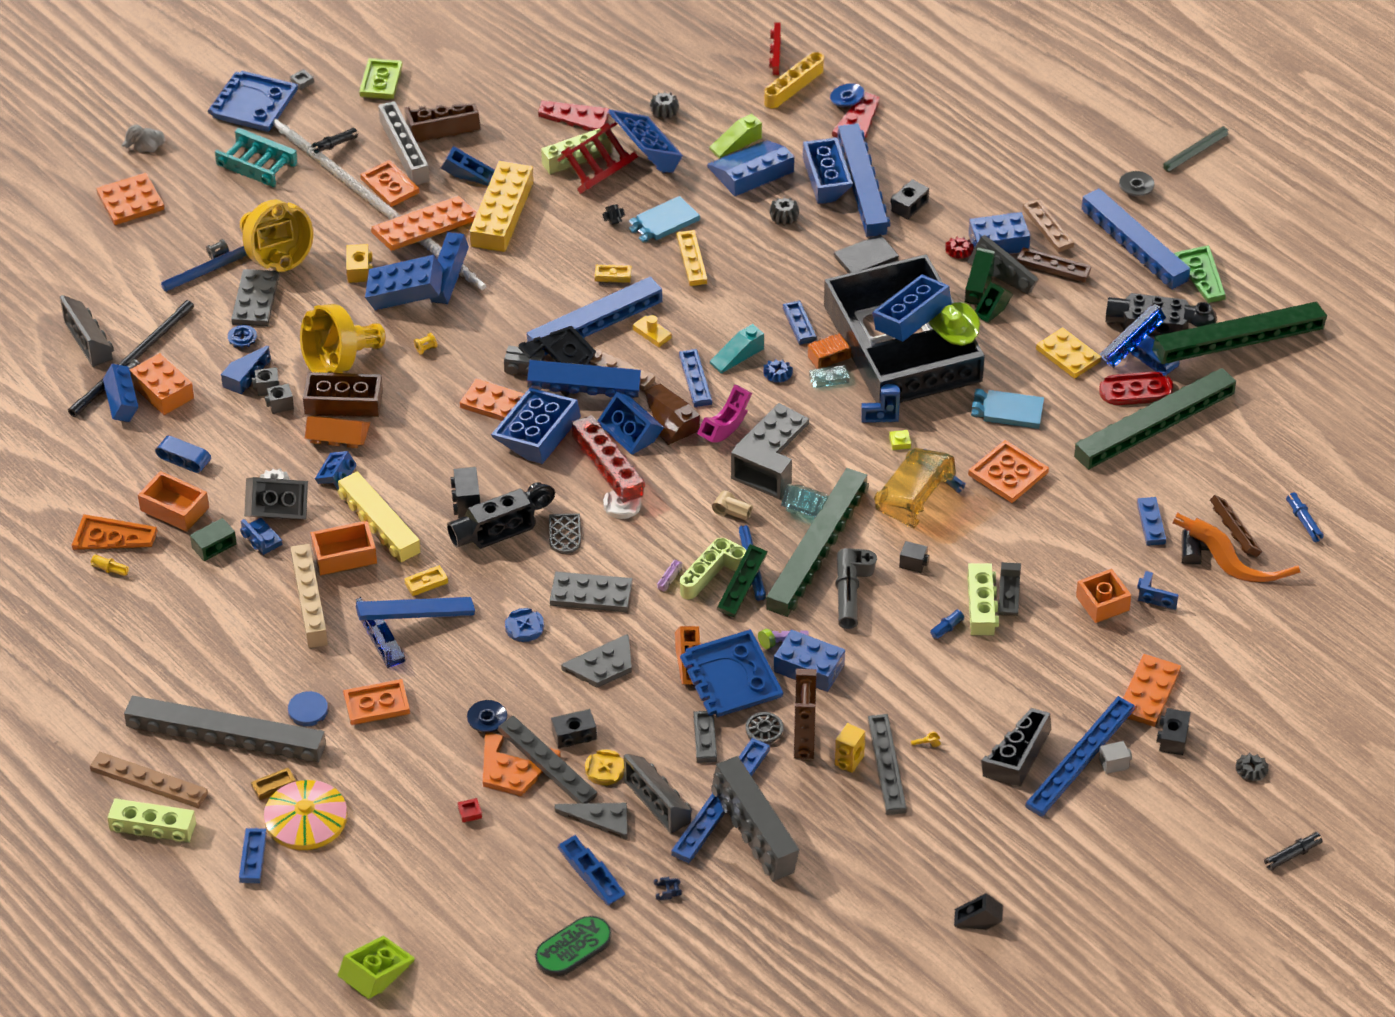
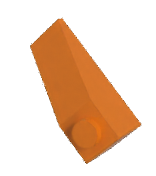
[675,626,700,685]

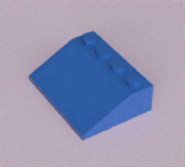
[608,109,683,173]
[707,140,794,197]
[491,388,581,464]

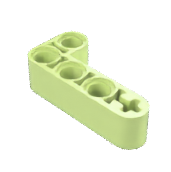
[680,538,746,600]

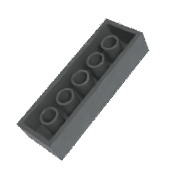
[711,756,800,882]

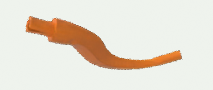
[1172,512,1301,582]

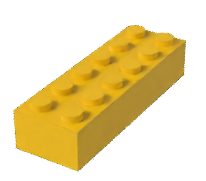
[470,161,534,252]

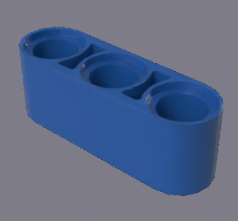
[1128,334,1180,376]
[155,436,211,473]

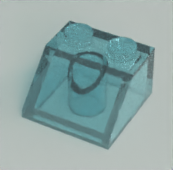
[781,484,829,520]

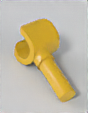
[911,731,941,747]

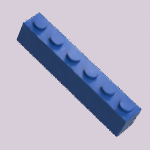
[527,360,641,399]

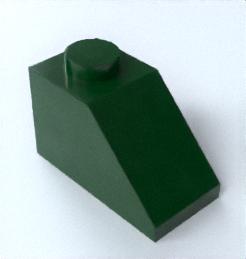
[975,282,1013,323]

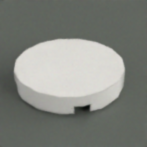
[603,487,641,519]

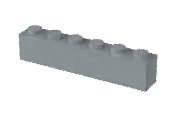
[378,101,430,185]

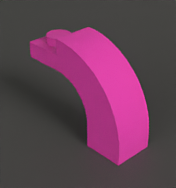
[697,385,752,443]

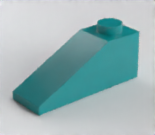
[710,324,764,374]

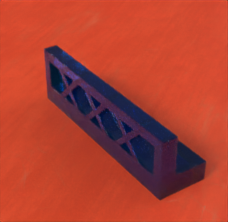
[1099,304,1166,368]
[356,597,406,668]

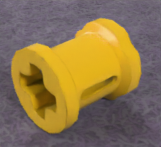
[414,332,438,355]

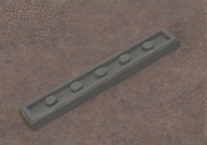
[868,714,907,815]

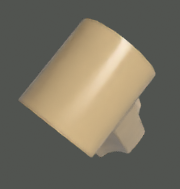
[712,490,753,520]

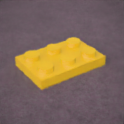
[1036,327,1101,379]

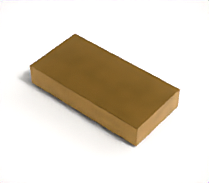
[251,767,297,801]

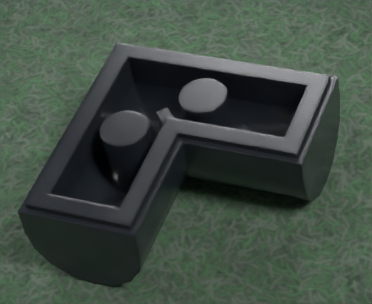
[1181,529,1210,565]

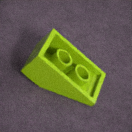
[337,935,415,999]

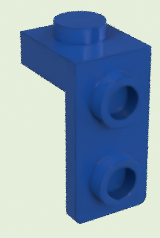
[1137,571,1179,610]

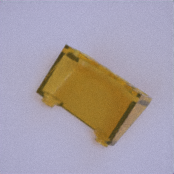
[874,448,956,529]

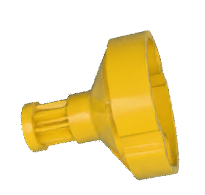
[239,199,314,272]
[300,304,386,373]

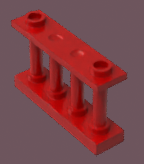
[557,121,639,194]

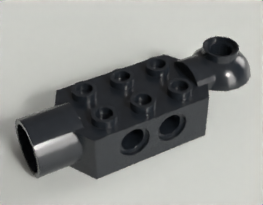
[1105,293,1217,337]
[447,482,556,549]

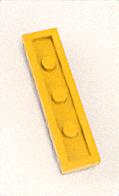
[677,230,707,286]

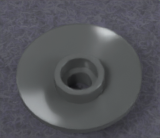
[1119,171,1155,196]

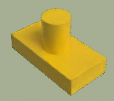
[633,315,672,347]

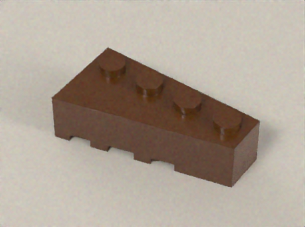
[404,103,481,142]

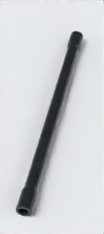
[68,300,194,417]

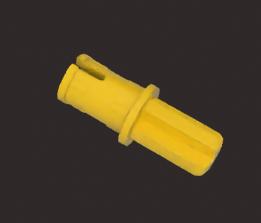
[91,554,129,576]

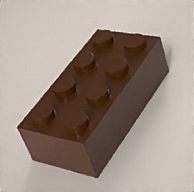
[303,372,383,417]

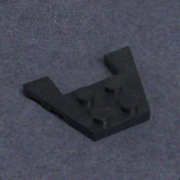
[518,326,596,397]

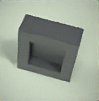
[290,69,314,90]

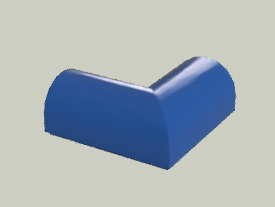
[861,384,900,423]

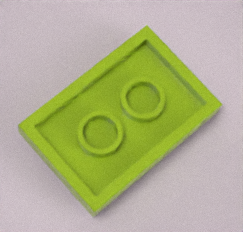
[359,58,403,99]

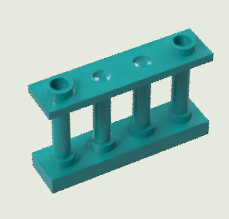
[215,128,298,188]

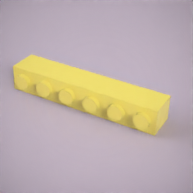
[338,471,421,562]

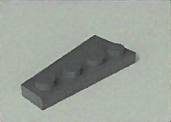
[967,235,1039,294]

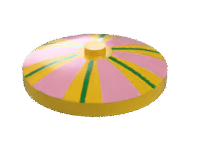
[264,780,347,850]

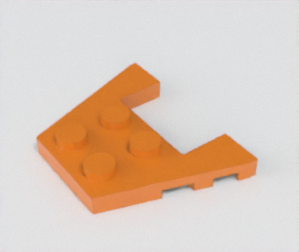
[483,732,561,796]

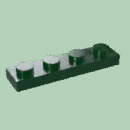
[717,544,768,618]

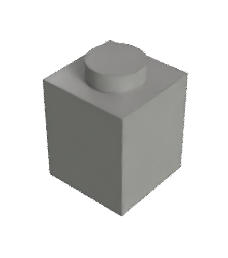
[1099,741,1132,774]

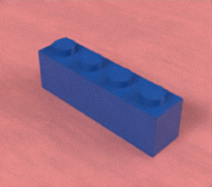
[430,232,469,304]

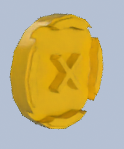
[585,750,624,785]

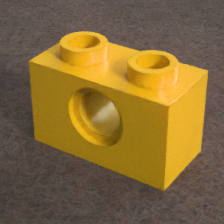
[346,244,373,283]
[835,723,865,773]

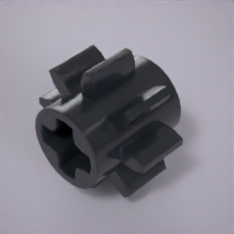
[602,204,625,225]

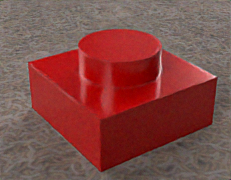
[457,798,482,823]

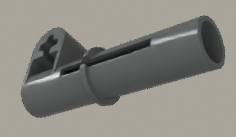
[835,548,877,629]

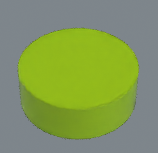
[758,628,776,649]

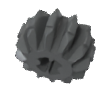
[650,92,679,119]
[769,197,799,226]

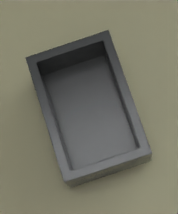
[731,438,792,500]

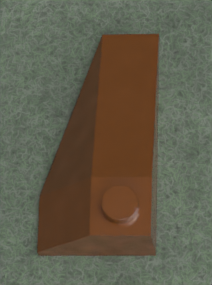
[644,384,700,445]

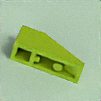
[709,114,762,159]

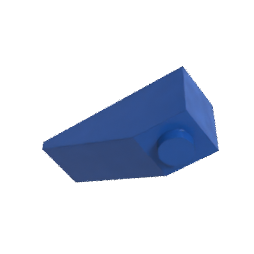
[440,146,495,186]

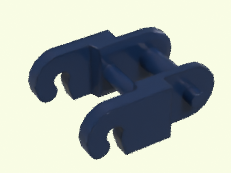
[653,877,682,900]

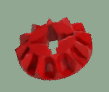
[945,236,974,259]

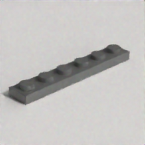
[498,715,597,804]

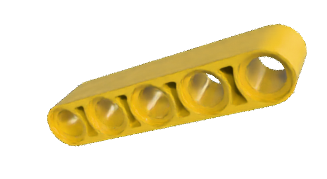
[764,52,824,109]

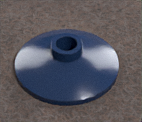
[467,700,507,732]

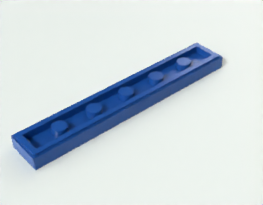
[356,597,475,620]

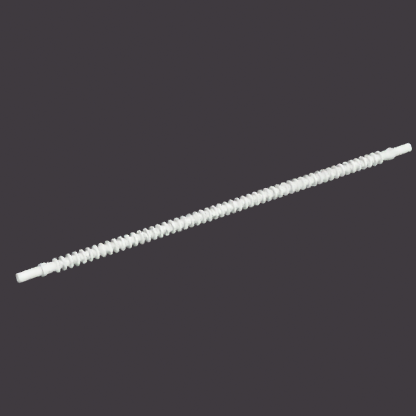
[273,118,486,290]

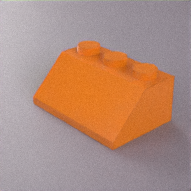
[305,416,370,448]

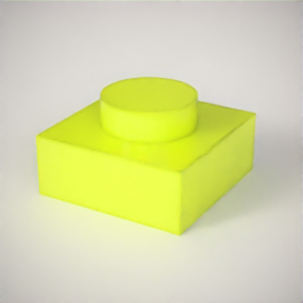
[889,430,911,450]

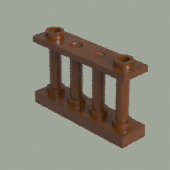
[794,669,817,759]

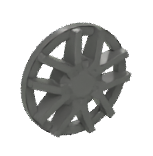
[746,712,783,744]

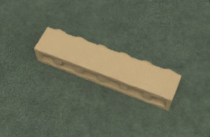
[290,544,328,648]

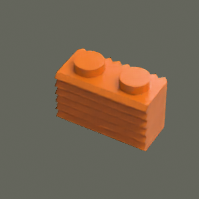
[808,333,851,370]

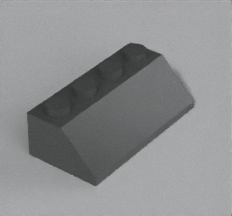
[59,295,114,367]
[623,754,692,834]

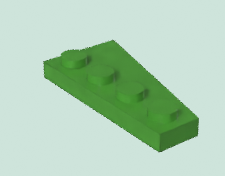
[1174,245,1226,303]

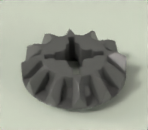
[1235,752,1269,781]

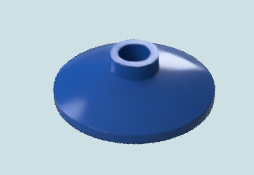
[830,83,864,107]

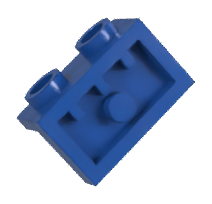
[315,451,357,489]
[240,518,283,555]

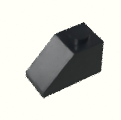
[954,893,1003,930]

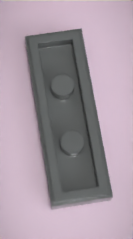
[693,711,717,763]

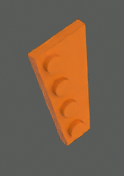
[71,514,158,550]

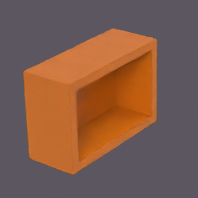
[130,353,194,415]
[138,471,209,532]
[310,521,377,576]

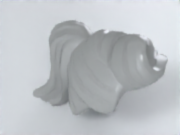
[122,124,165,152]

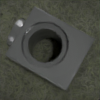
[252,367,279,396]
[265,384,294,414]

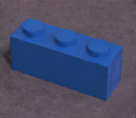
[103,364,139,422]

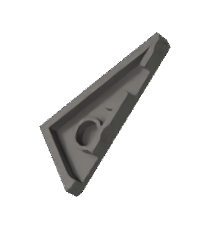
[555,803,627,839]

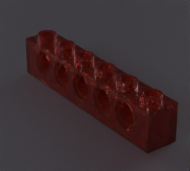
[572,415,645,503]

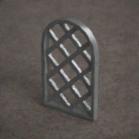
[549,514,581,554]

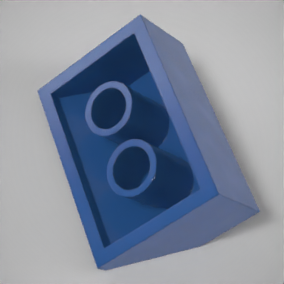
[596,392,664,454]

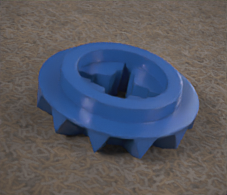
[227,325,257,348]
[763,358,793,382]

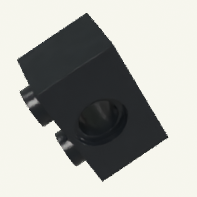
[890,179,929,220]
[1156,708,1191,755]
[551,709,597,749]

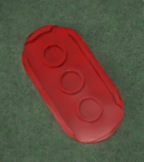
[1099,372,1173,405]

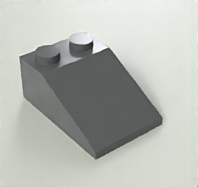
[244,477,308,519]

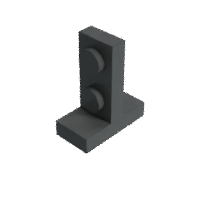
[998,562,1021,616]

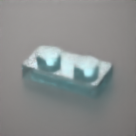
[809,365,849,388]

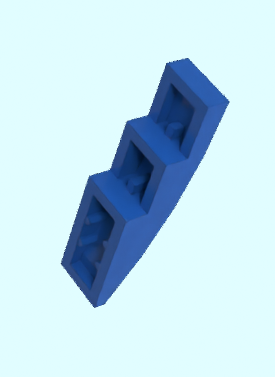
[557,834,625,906]

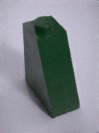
[964,248,995,305]

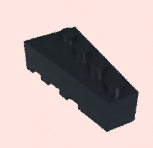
[981,708,1052,787]

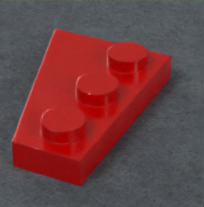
[769,22,781,75]

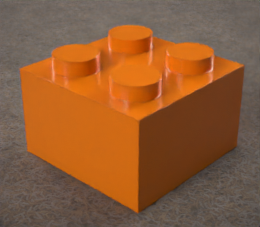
[1076,569,1131,623]

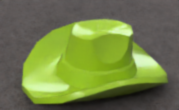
[928,302,980,346]

